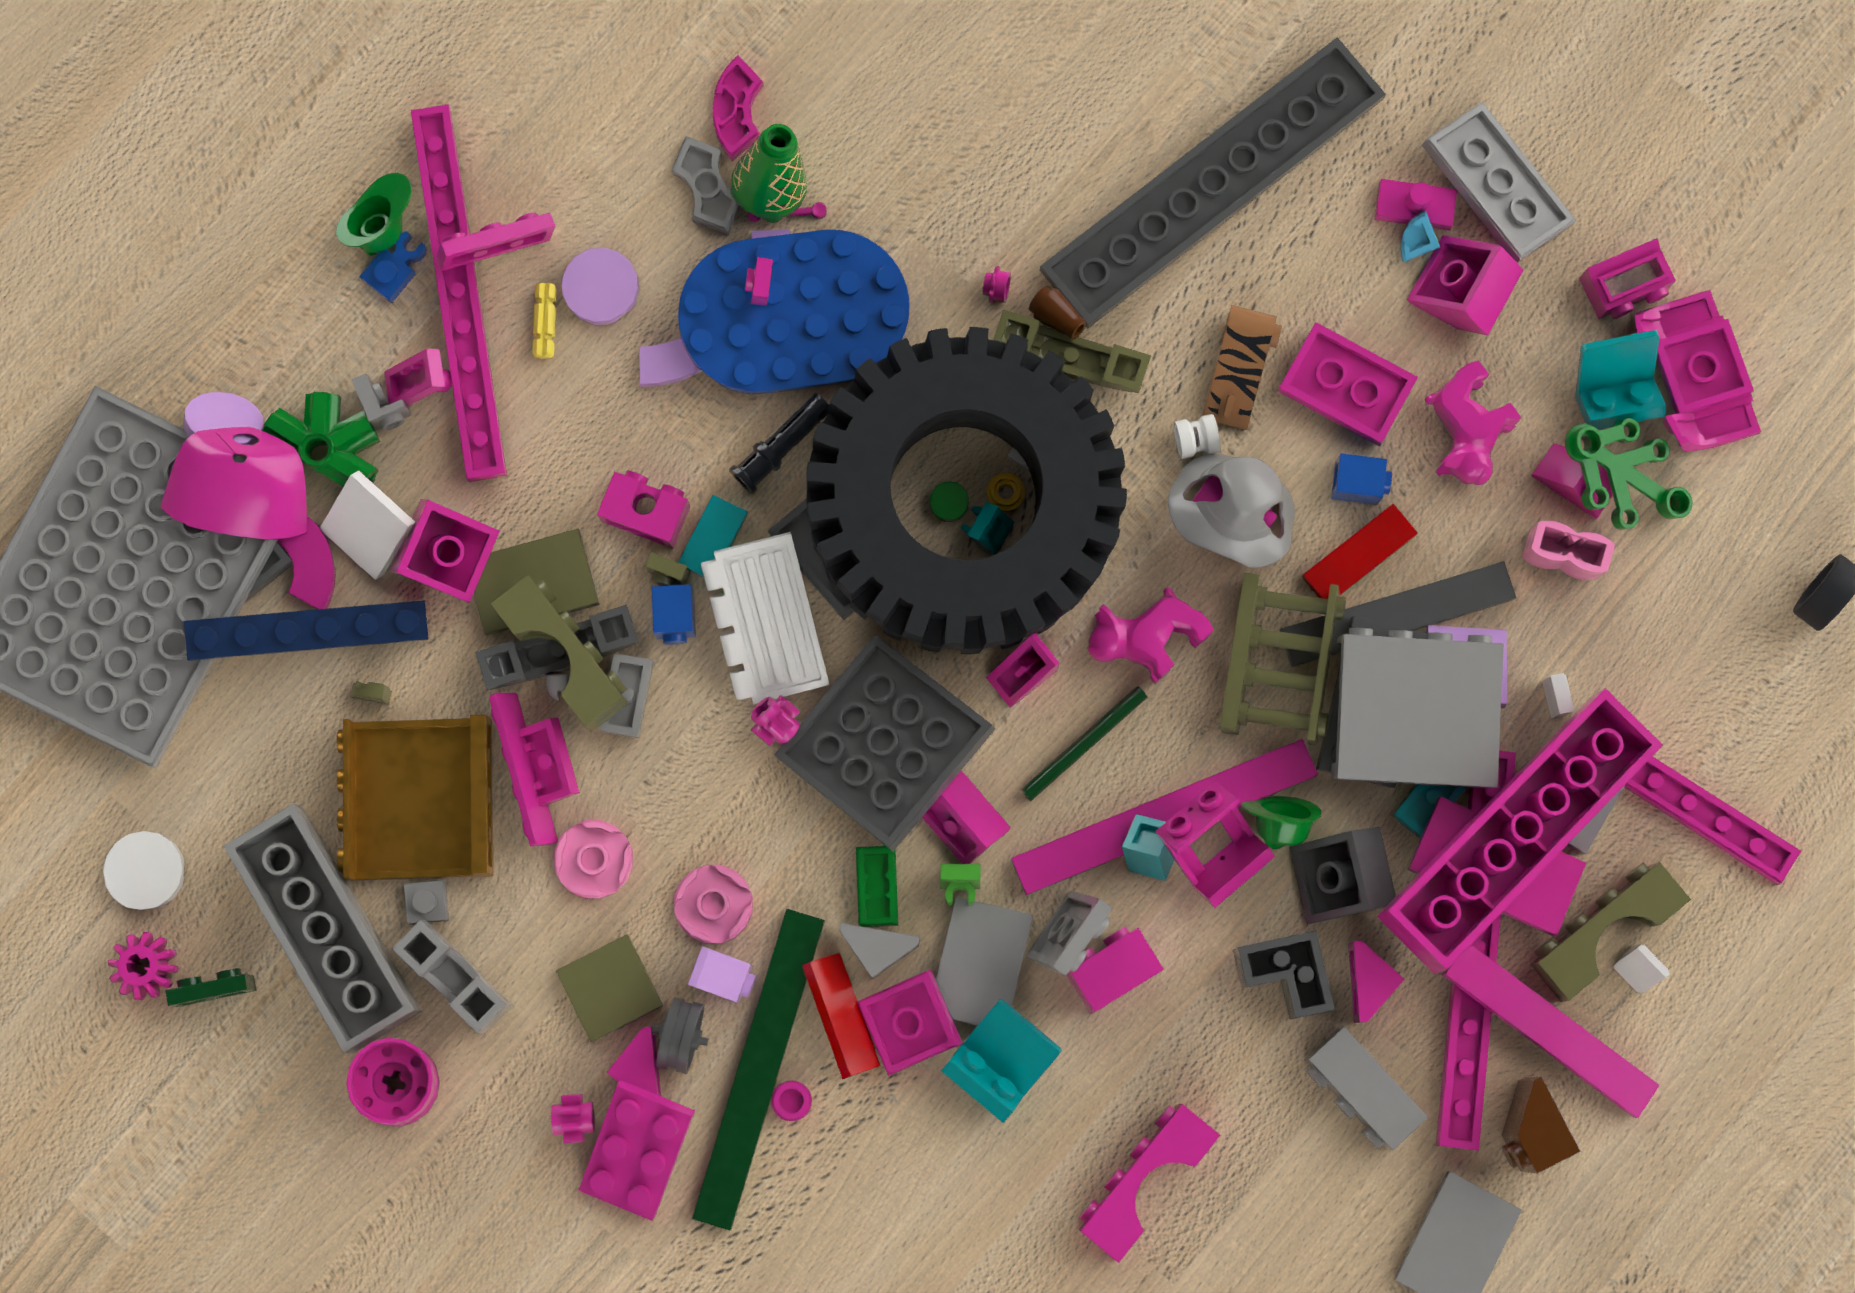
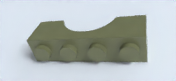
[491,575,629,732]
[1530,862,1691,1002]

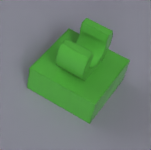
[940,864,981,906]

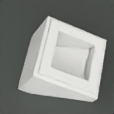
[1613,944,1670,993]

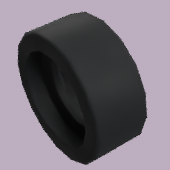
[1793,554,1855,631]

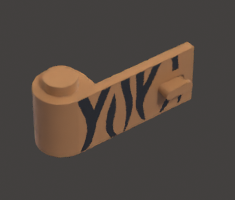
[1203,305,1282,430]

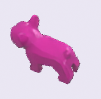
[1425,360,1521,486]
[1087,587,1214,684]

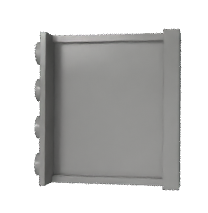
[1331,628,1504,789]

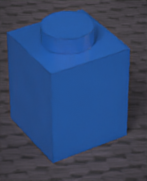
[1331,453,1392,505]
[651,584,696,645]

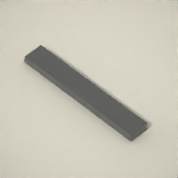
[1280,561,1517,668]

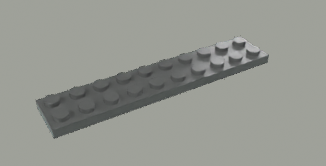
[1040,37,1386,329]

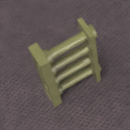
[1220,573,1346,746]

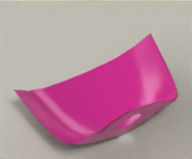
[160,427,307,540]

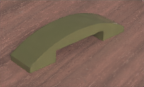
[993,310,1151,393]

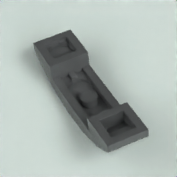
[475,604,639,690]

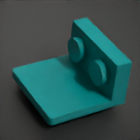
[1575,330,1667,430]
[941,999,1062,1123]

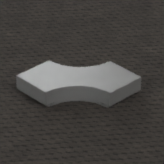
[671,136,741,235]

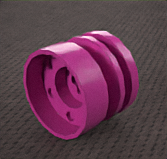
[346,1038,440,1127]

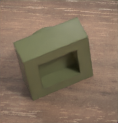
[645,552,690,586]

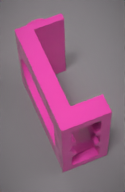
[1155,780,1275,908]

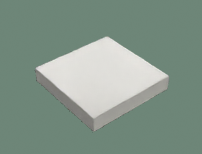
[320,471,416,580]

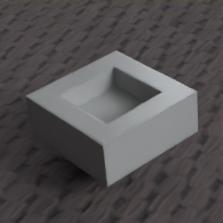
[404,880,449,925]

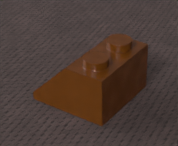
[1502,1077,1581,1174]

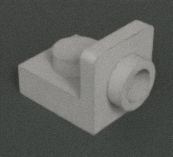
[351,374,411,430]

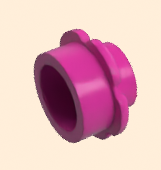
[982,266,1011,304]

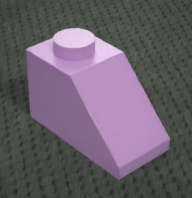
[688,946,757,1003]

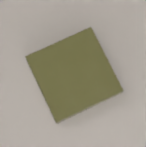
[556,934,663,1042]

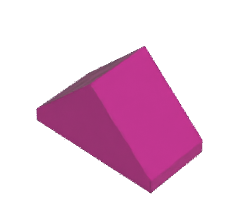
[1531,443,1613,519]
[986,633,1060,708]
[1348,941,1405,1023]
[607,1026,662,1097]

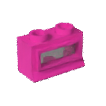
[1579,238,1676,319]

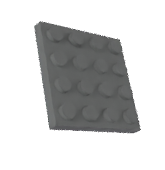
[774,635,995,852]

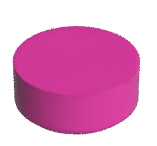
[771,1081,812,1121]

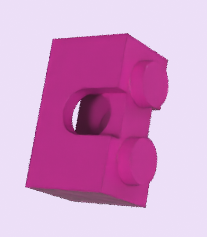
[597,470,691,549]

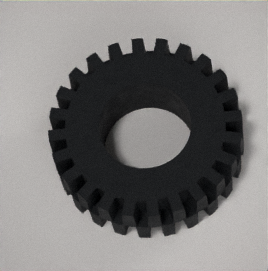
[806,327,1127,654]

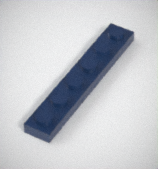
[184,600,428,661]

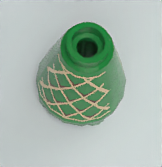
[730,124,807,223]

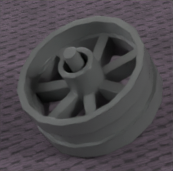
[652,997,709,1074]

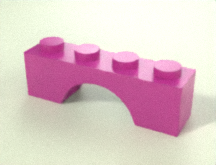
[1078,1104,1221,1263]

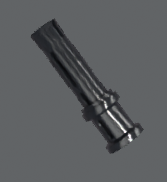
[729,393,829,494]

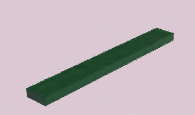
[692,909,825,1231]

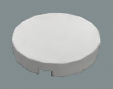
[103,831,185,911]

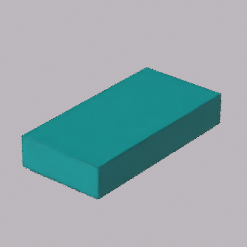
[678,495,748,578]

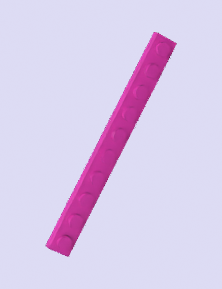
[411,104,507,482]
[1436,750,1516,1151]

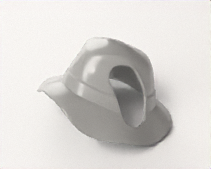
[1168,454,1295,568]

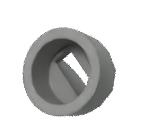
[546,673,570,701]

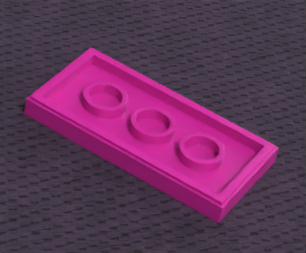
[1407,796,1586,937]

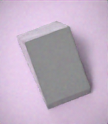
[839,923,920,979]

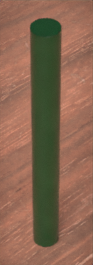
[1021,686,1148,801]

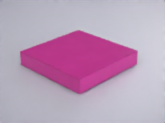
[857,970,963,1076]

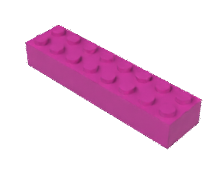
[1377,688,1663,974]

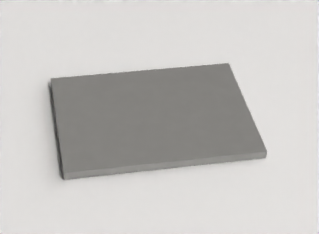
[0,386,278,769]

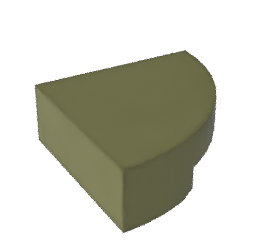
[350,681,392,704]

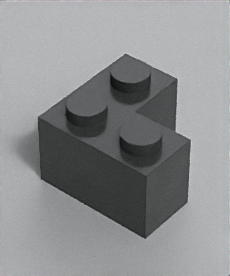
[1233,930,1335,1019]

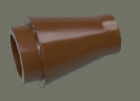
[1029,286,1087,340]

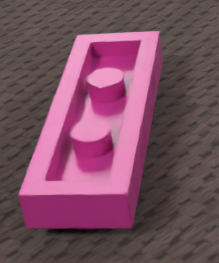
[436,212,555,271]

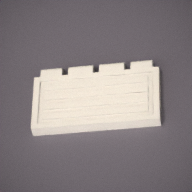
[701,532,830,704]

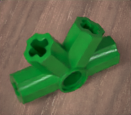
[263,392,380,487]

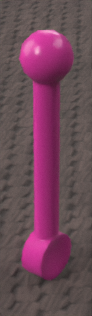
[747,202,827,222]

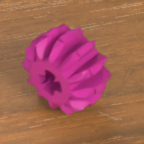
[107,932,179,1000]

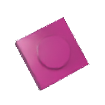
[745,257,773,306]

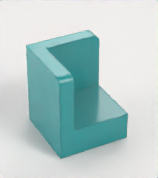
[1122,814,1174,881]

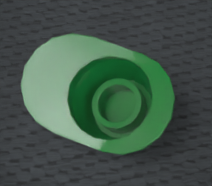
[336,172,412,256]
[1241,796,1321,849]

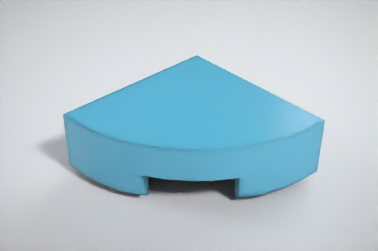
[1400,210,1440,262]

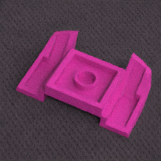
[1635,290,1761,452]

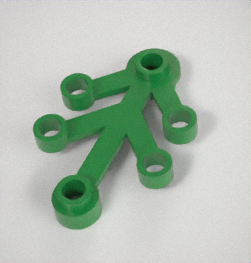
[1565,418,1693,530]

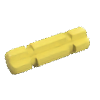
[532,283,557,359]

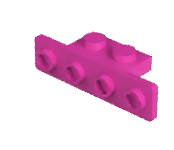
[489,693,580,847]

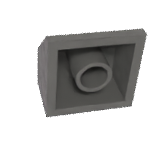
[1289,827,1396,924]

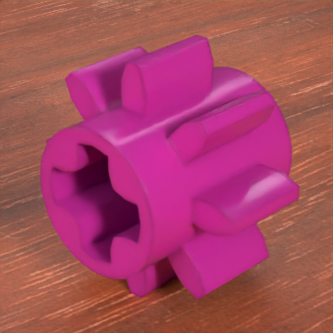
[751,695,800,746]
[551,1094,595,1143]

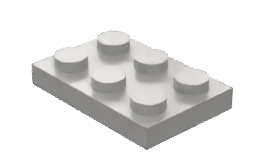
[1026,891,1112,976]

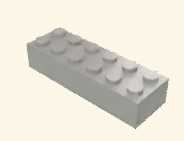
[224,804,422,1053]

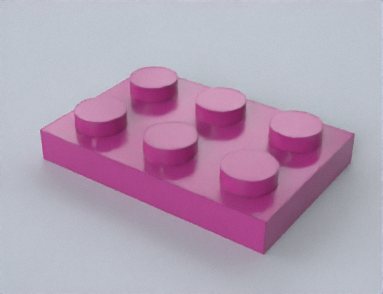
[1277,322,1418,447]
[578,1080,695,1221]

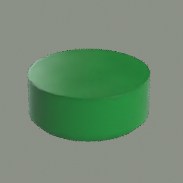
[930,481,969,522]

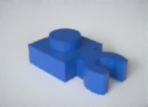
[359,231,428,303]

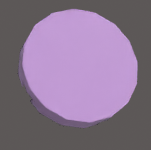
[561,247,639,325]
[183,392,263,445]

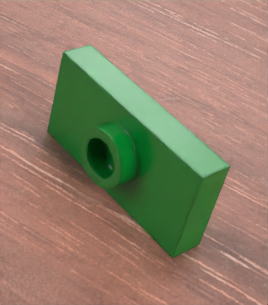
[856,846,899,927]

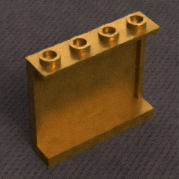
[337,714,493,881]

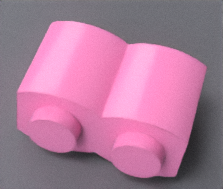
[1522,521,1615,581]

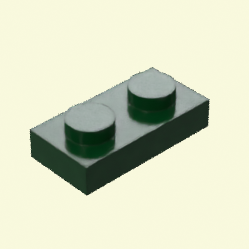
[165,968,257,1007]

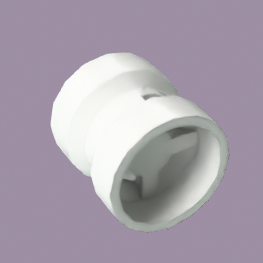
[1174,414,1220,459]

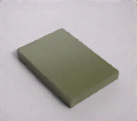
[474,529,600,636]

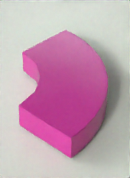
[713,55,764,162]
[277,516,336,609]

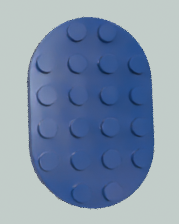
[678,229,910,394]

